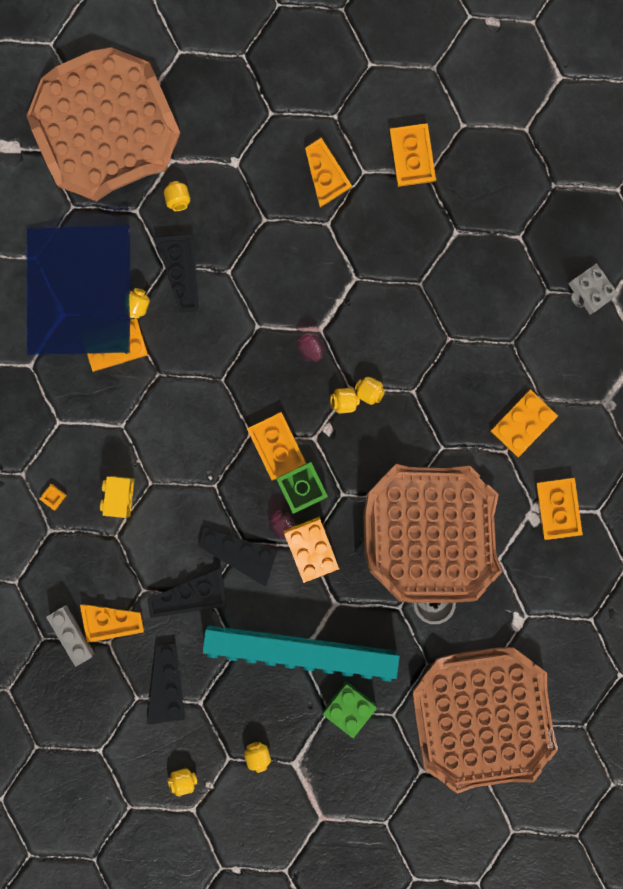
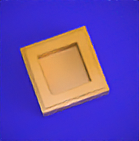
[40,484,67,511]

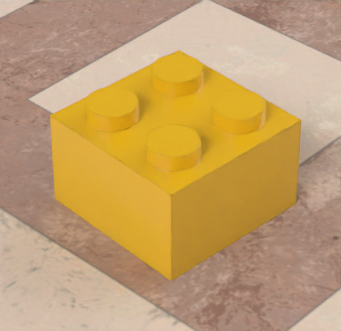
[100,476,135,518]

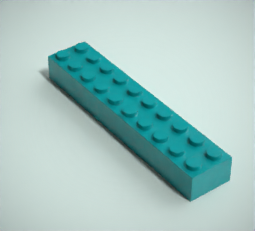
[203,625,400,682]

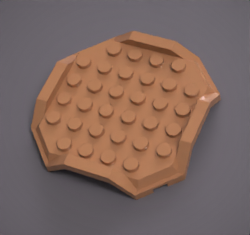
[27,47,181,202]
[363,464,503,603]
[413,647,558,794]

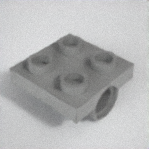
[568,263,618,315]

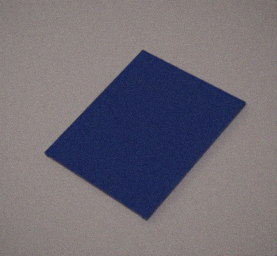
[27,225,130,355]

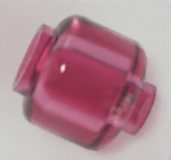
[297,333,325,362]
[269,511,297,539]

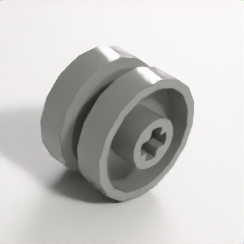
[412,603,456,624]

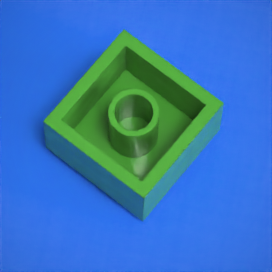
[277,462,328,514]
[322,681,377,739]

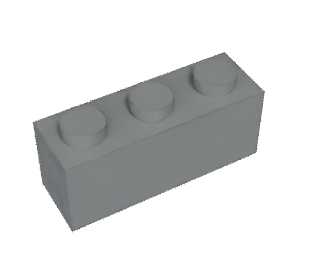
[46,605,95,667]

